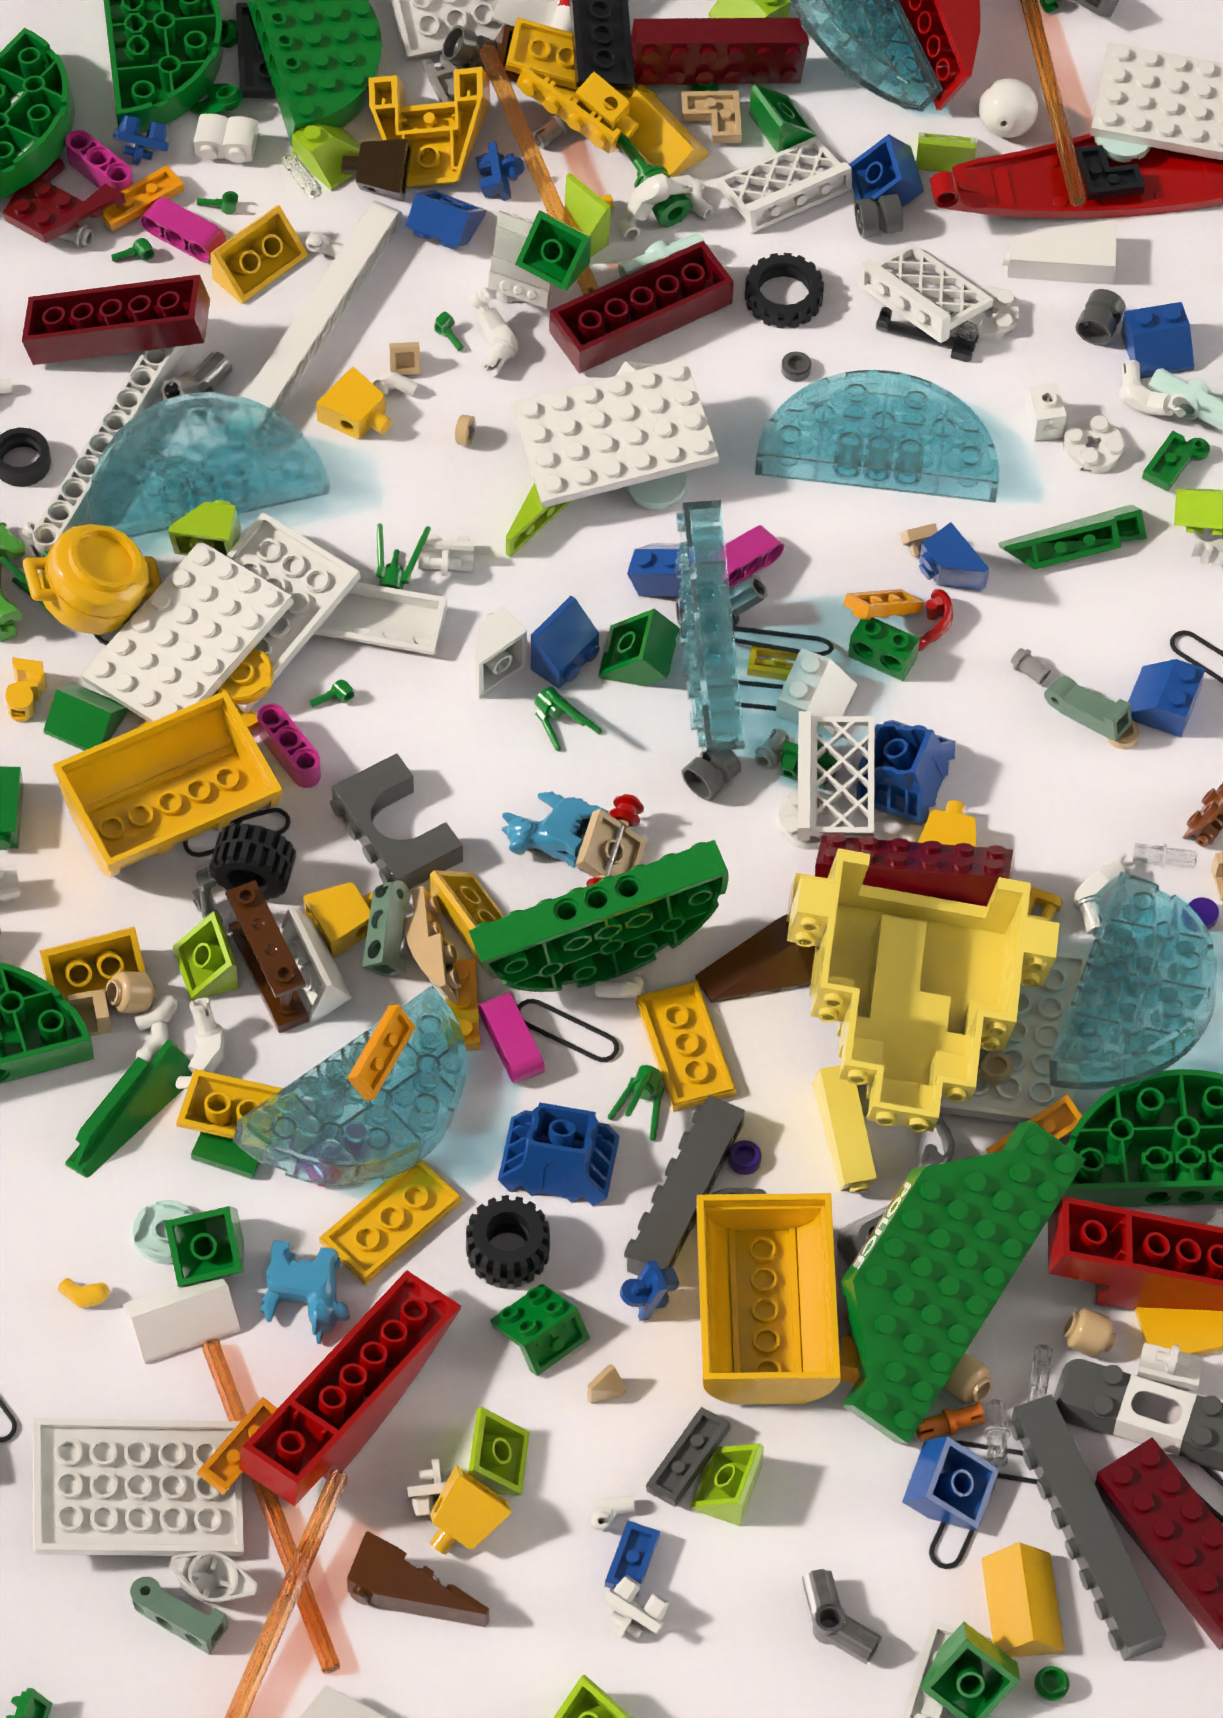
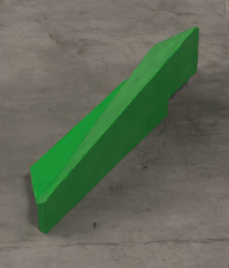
[998,505,1147,570]
[65,1039,192,1178]

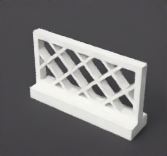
[716,136,852,233]
[860,243,994,343]
[797,711,875,840]

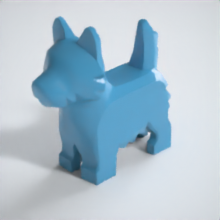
[501,791,608,868]
[260,1240,350,1344]

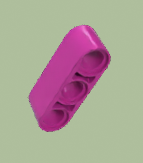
[65,130,133,191]
[140,197,226,262]
[702,525,784,588]
[257,704,321,788]
[478,993,545,1084]

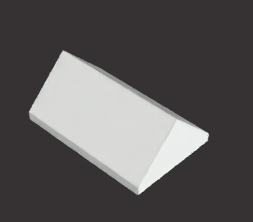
[280,907,352,1024]
[123,1277,241,1364]

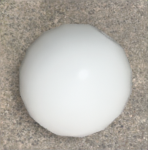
[979,78,1038,138]

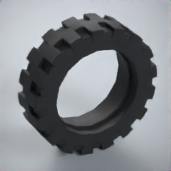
[744,253,824,329]

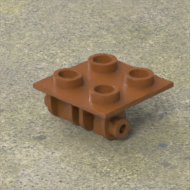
[1182,782,1223,847]

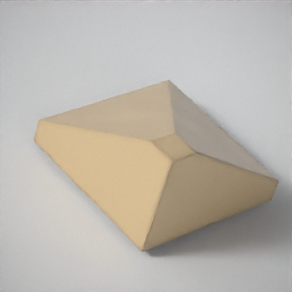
[587,1364,627,1404]

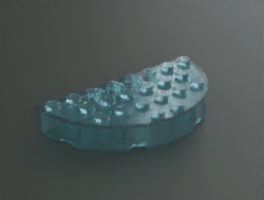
[790,0,943,112]
[755,370,999,503]
[87,392,330,538]
[675,500,745,752]
[1049,872,1217,1089]
[233,985,467,1186]

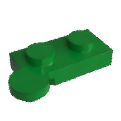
[1142,430,1210,492]

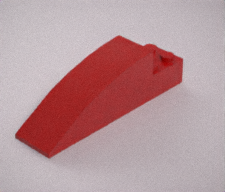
[894,0,980,110]
[1048,1196,1223,1311]
[239,1270,461,1507]

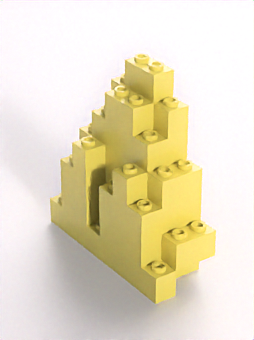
[786,848,1060,1133]

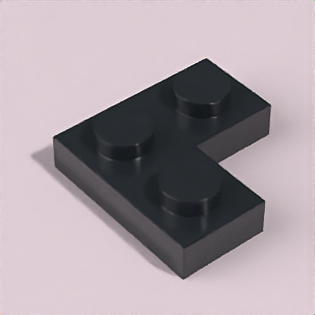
[1073,145,1145,200]

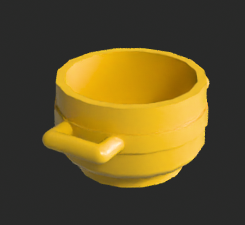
[23,524,162,635]

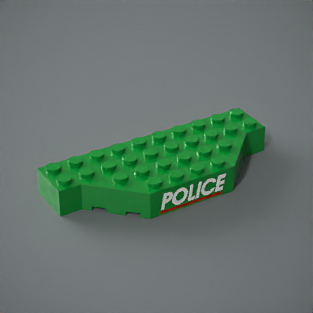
[841,1121,1086,1444]

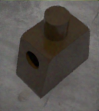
[341,139,412,201]

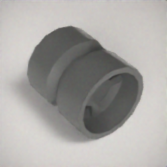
[442,25,497,72]
[854,194,904,238]
[1075,289,1126,346]
[681,741,741,800]

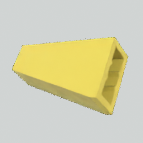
[812,1065,877,1193]

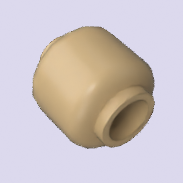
[105,971,156,1013]
[1063,1308,1116,1358]
[943,1354,993,1405]

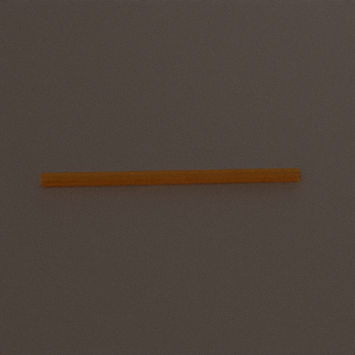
[1020,0,1087,206]
[479,44,599,295]
[202,1338,340,1674]
[225,1469,349,1718]

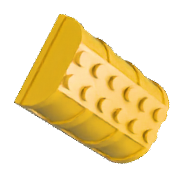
[53,690,283,878]
[696,1193,841,1404]

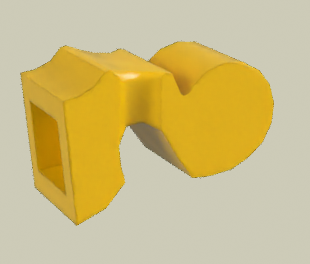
[5,657,47,722]

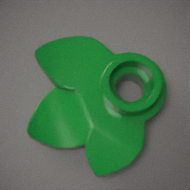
[190,83,244,116]

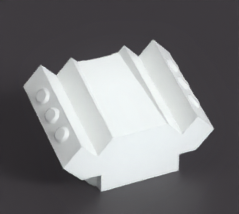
[488,210,552,309]

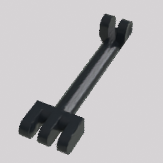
[876,307,979,362]

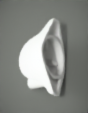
[169,1551,258,1604]

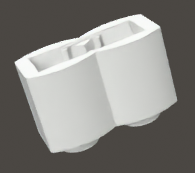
[194,114,259,163]

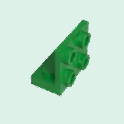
[490,1284,590,1376]

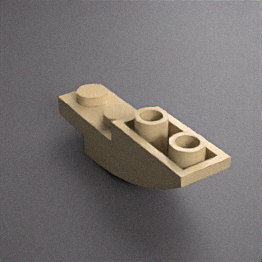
[404,886,461,1004]

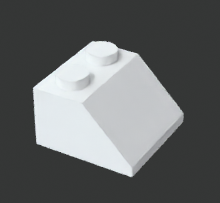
[475,607,527,698]
[776,648,857,738]

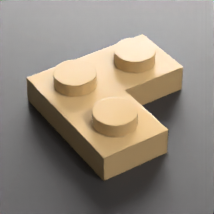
[681,90,742,143]

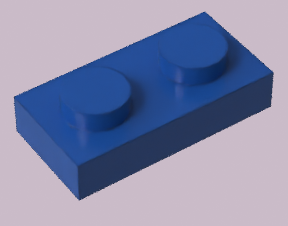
[605,1521,660,1597]

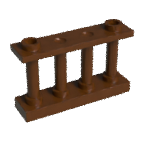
[225,880,309,1033]

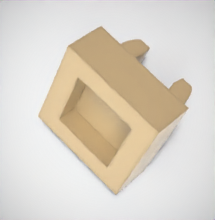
[389,342,421,375]
[900,523,938,557]

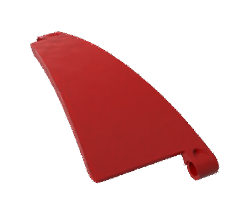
[929,133,1223,219]

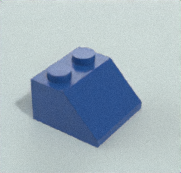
[848,134,924,207]
[405,190,487,249]
[1121,302,1194,379]
[919,522,989,591]
[627,543,710,596]
[530,596,600,689]
[1128,659,1205,738]
[902,1436,1000,1530]

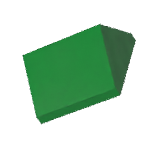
[749,84,817,153]
[515,210,591,291]
[43,683,129,751]

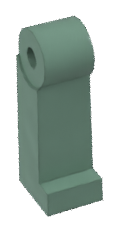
[1044,675,1132,742]
[362,880,410,977]
[130,1576,229,1655]

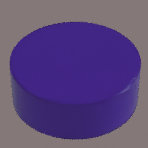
[1186,897,1219,930]
[728,1140,762,1175]

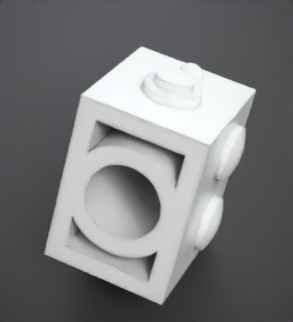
[1025,383,1067,441]

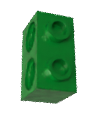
[848,617,920,681]

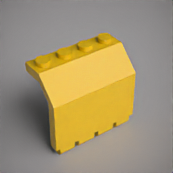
[516,63,658,154]

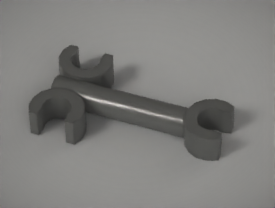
[192,864,223,923]

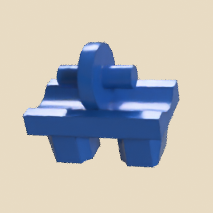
[112,115,169,166]
[475,141,525,201]
[619,1260,680,1321]

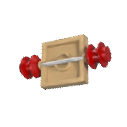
[575,794,647,886]

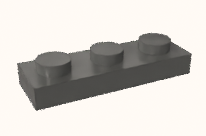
[645,1407,731,1507]

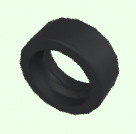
[0,427,51,487]

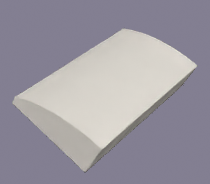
[314,582,448,655]

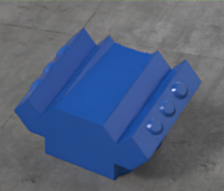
[856,720,956,824]
[498,1102,620,1206]

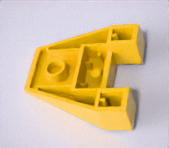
[369,67,490,188]

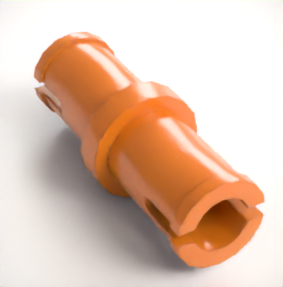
[916,1402,985,1442]

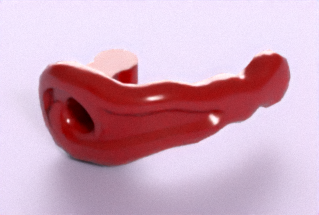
[918,589,953,651]

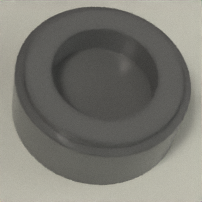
[781,351,812,382]

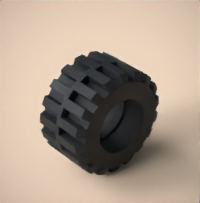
[209,824,296,900]
[466,1195,550,1288]

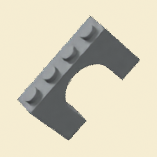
[330,753,463,890]

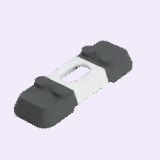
[1053,1358,1223,1472]

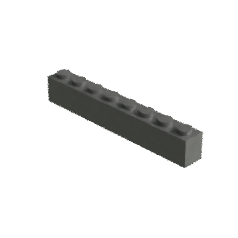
[1009,1394,1166,1661]

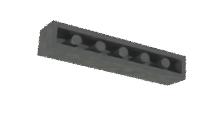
[624,1095,745,1276]

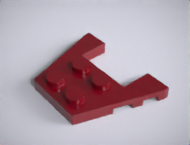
[2,157,126,243]

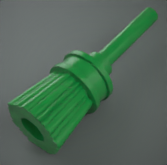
[617,133,693,228]

